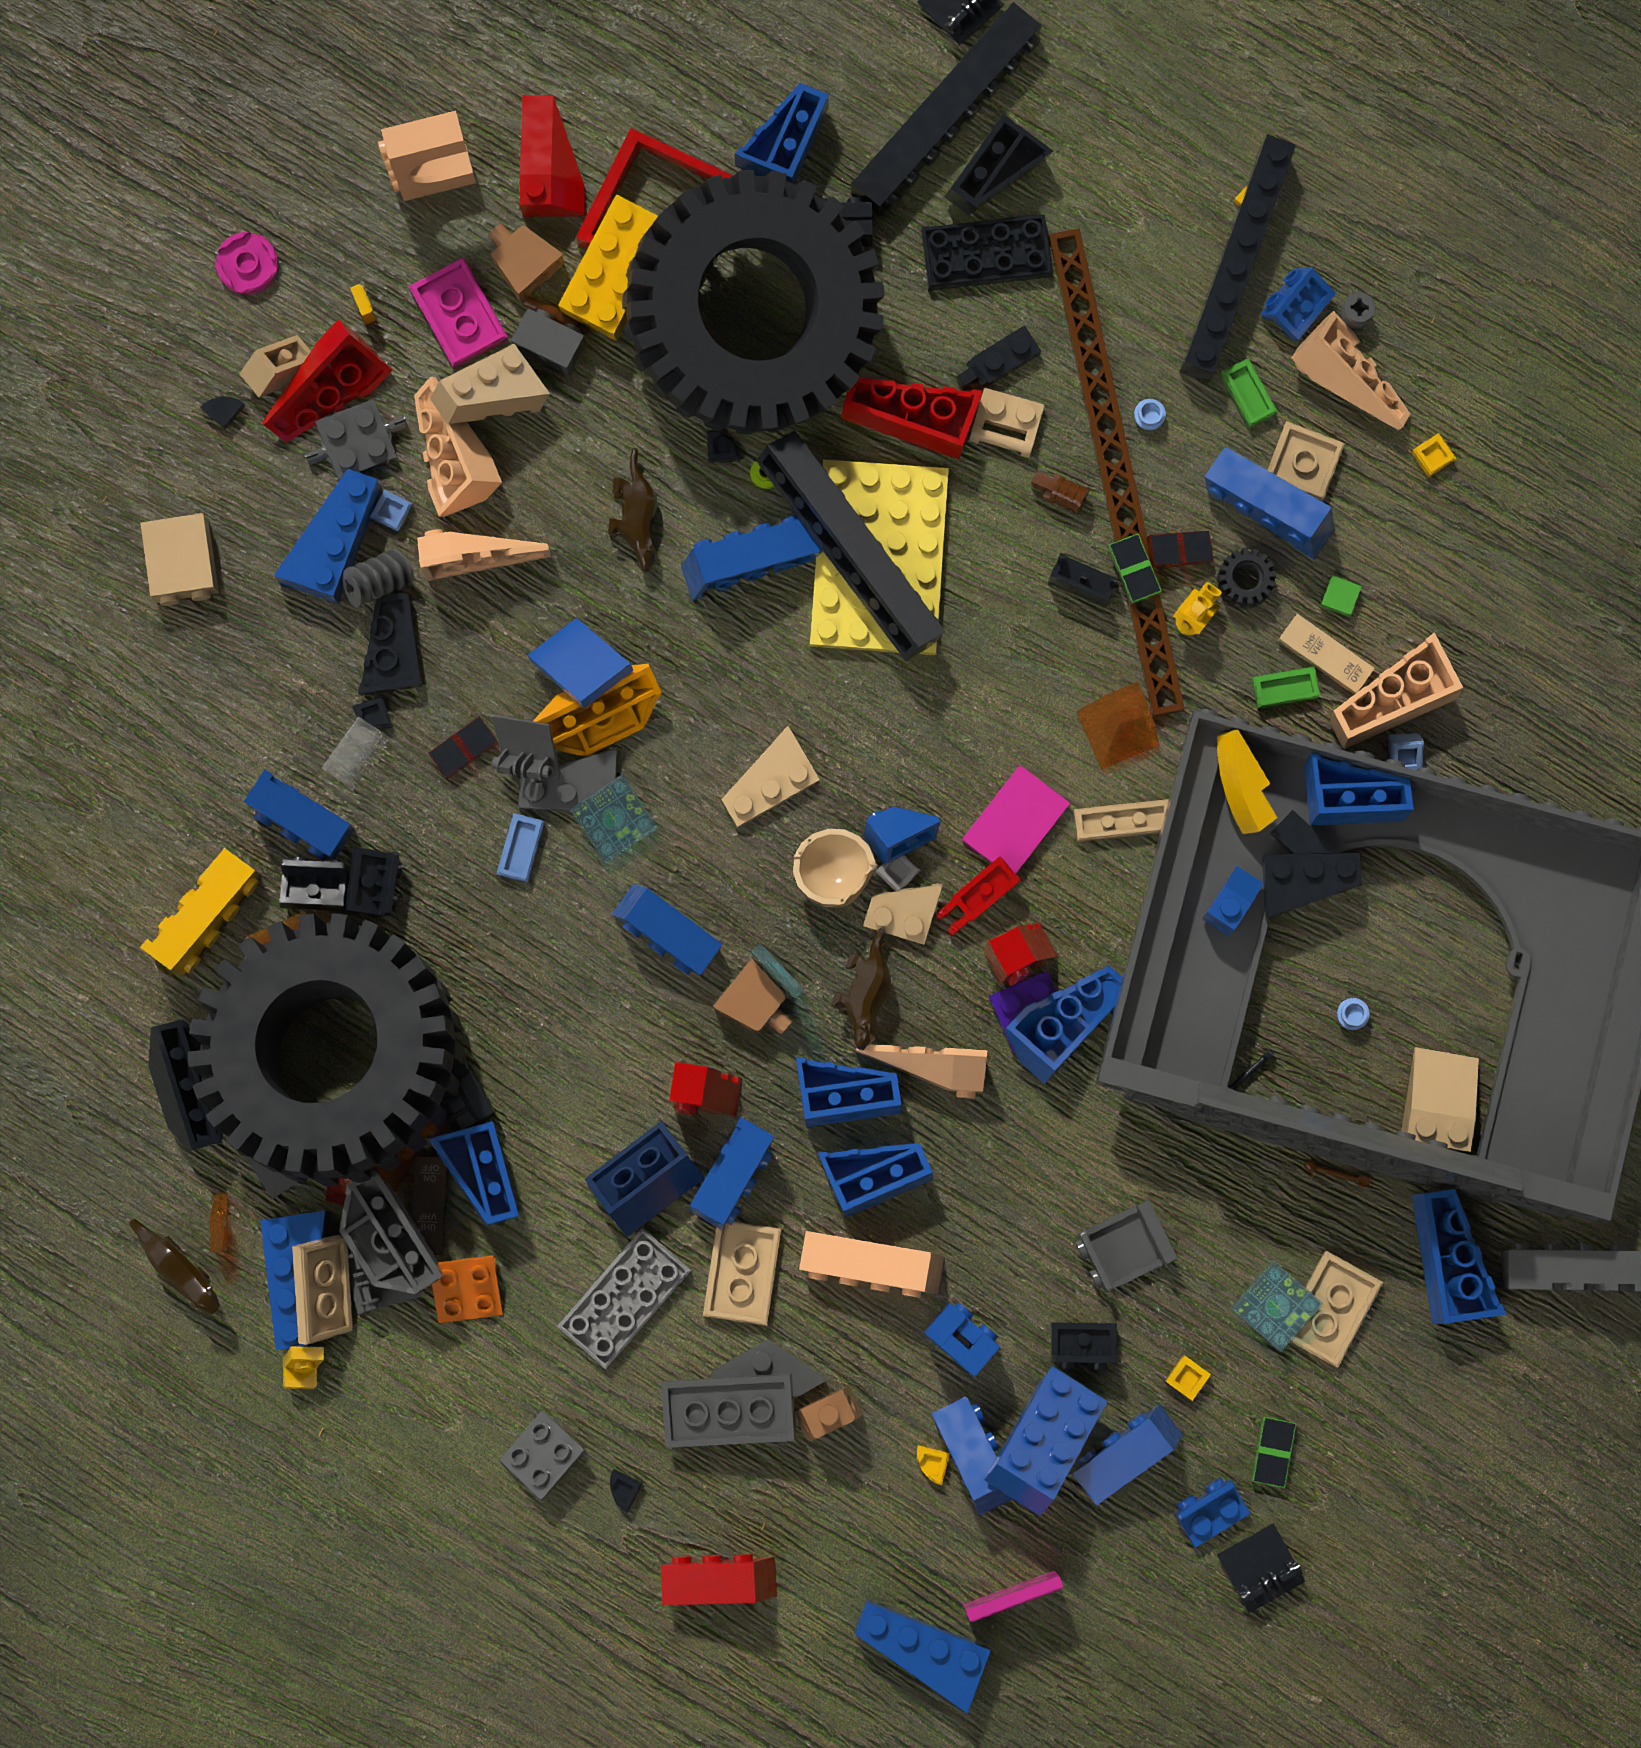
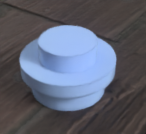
[1134,399,1166,430]
[1337,998,1370,1030]

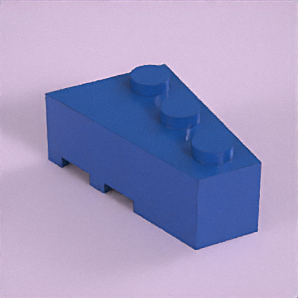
[734,83,829,184]
[1303,753,1414,826]
[611,884,723,975]
[796,1056,901,1127]
[688,1117,774,1230]
[818,1143,934,1218]
[931,1396,1012,1516]
[1073,1404,1183,1506]

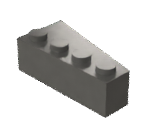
[1502,1244,1641,1291]

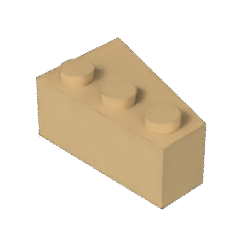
[430,344,550,424]

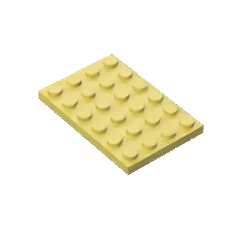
[810,459,949,655]

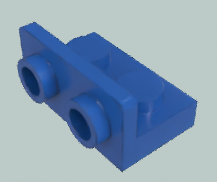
[1260,268,1336,340]
[1174,1477,1251,1548]

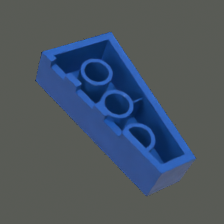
[1204,447,1335,560]
[274,469,382,604]
[681,515,822,601]
[1412,1189,1507,1324]
[260,1211,330,1350]
[855,1599,991,1714]

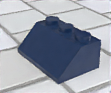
[585,1121,704,1237]

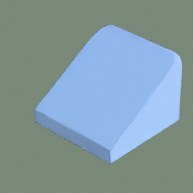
[1388,733,1424,770]

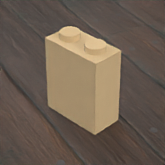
[140,513,219,606]

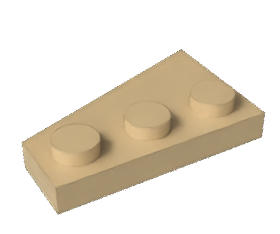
[721,726,820,829]

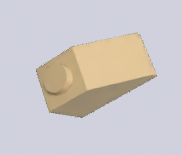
[240,335,311,397]

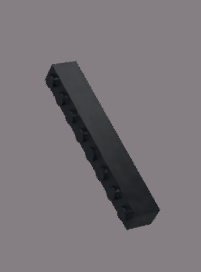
[851,2,1041,216]
[1179,134,1296,383]
[756,431,945,661]

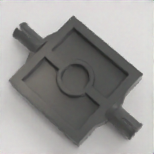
[304,399,409,480]

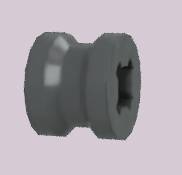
[1340,292,1375,329]

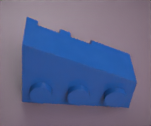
[244,769,355,860]
[429,1121,519,1226]

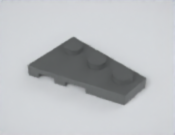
[518,749,617,812]

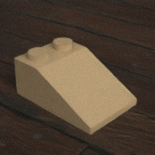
[1401,1047,1479,1153]

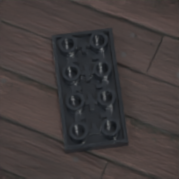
[921,214,1052,291]

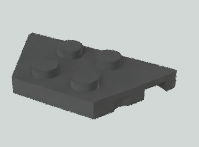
[711,1339,826,1399]

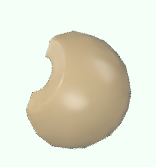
[793,829,875,907]

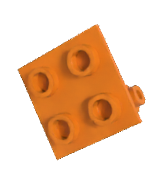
[432,1255,503,1323]

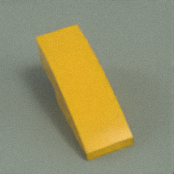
[1217,730,1278,834]

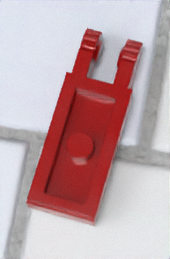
[934,856,1022,936]

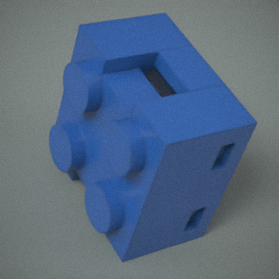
[922,1302,1000,1377]

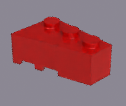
[983,922,1057,986]
[669,1062,742,1116]
[660,1554,777,1605]

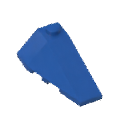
[1005,966,1123,1084]

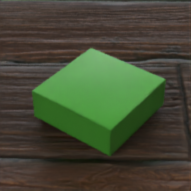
[1320,575,1362,617]

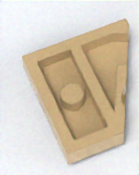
[863,883,942,945]

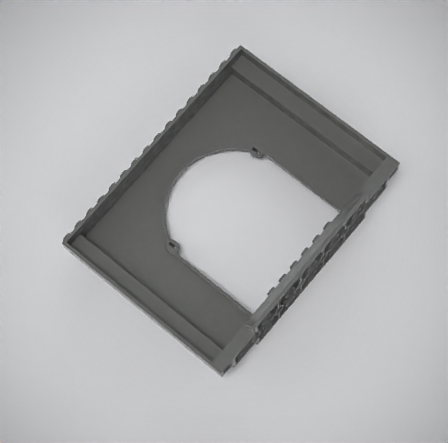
[1095,709,1641,1224]

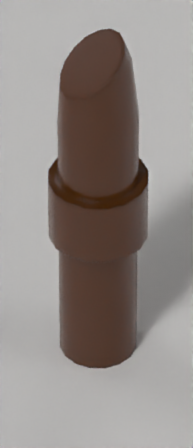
[523,296,581,328]

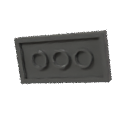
[661,1373,796,1448]

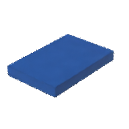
[528,618,634,708]

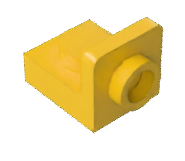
[283,1346,324,1389]

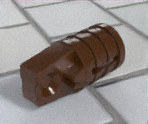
[1031,471,1090,515]

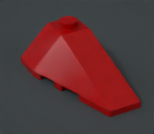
[520,95,585,217]
[262,319,392,443]

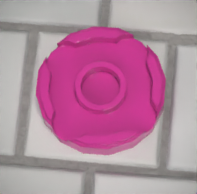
[215,232,279,295]

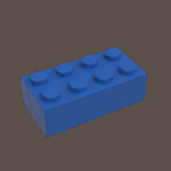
[984,1366,1107,1516]

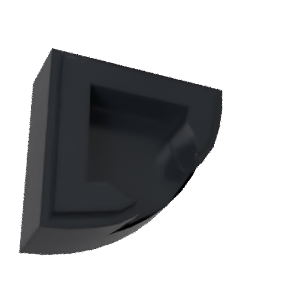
[200,396,245,430]
[707,430,740,463]
[352,696,393,729]
[610,1468,643,1513]

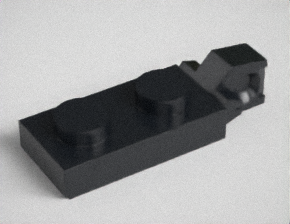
[957,325,1041,391]

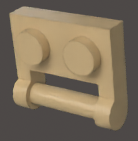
[969,388,1045,458]

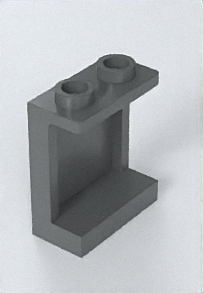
[1075,1200,1178,1292]

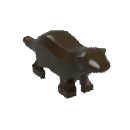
[608,448,658,572]
[831,928,891,1050]
[129,1219,220,1314]

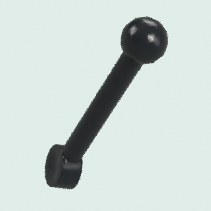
[1227,1049,1275,1091]

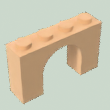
[378,111,476,201]

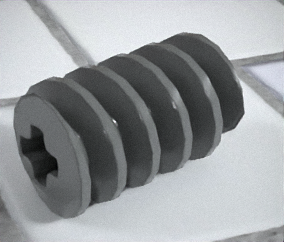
[342,549,414,608]

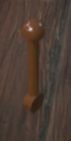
[1304,1160,1370,1187]

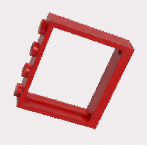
[576,128,732,249]

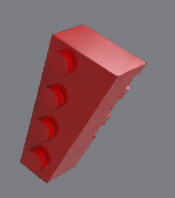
[841,377,983,460]

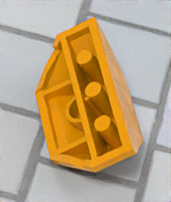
[533,664,662,757]

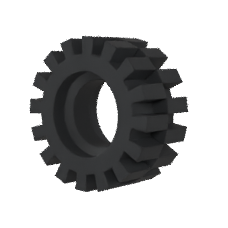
[1217,548,1276,609]

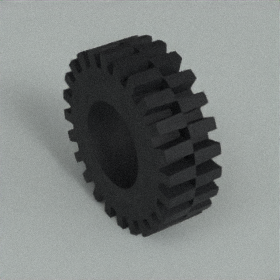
[622,170,884,434]
[188,914,464,1186]

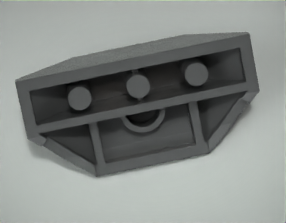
[340,1167,444,1295]

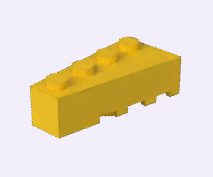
[140,848,260,977]

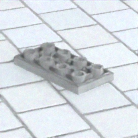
[557,1228,691,1369]

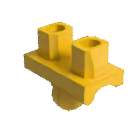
[1173,582,1222,635]

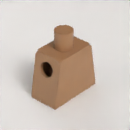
[488,224,565,303]
[713,959,794,1035]
[794,1385,863,1441]

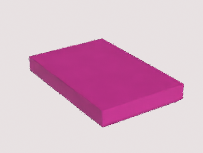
[409,257,509,369]
[961,765,1070,873]
[963,1570,1063,1622]

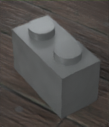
[511,308,586,376]

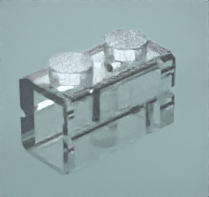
[322,716,389,791]

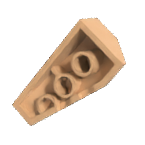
[1292,311,1410,431]
[414,377,502,517]
[417,529,551,581]
[856,1045,987,1099]

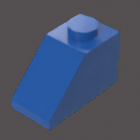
[863,807,941,865]
[1202,866,1264,936]

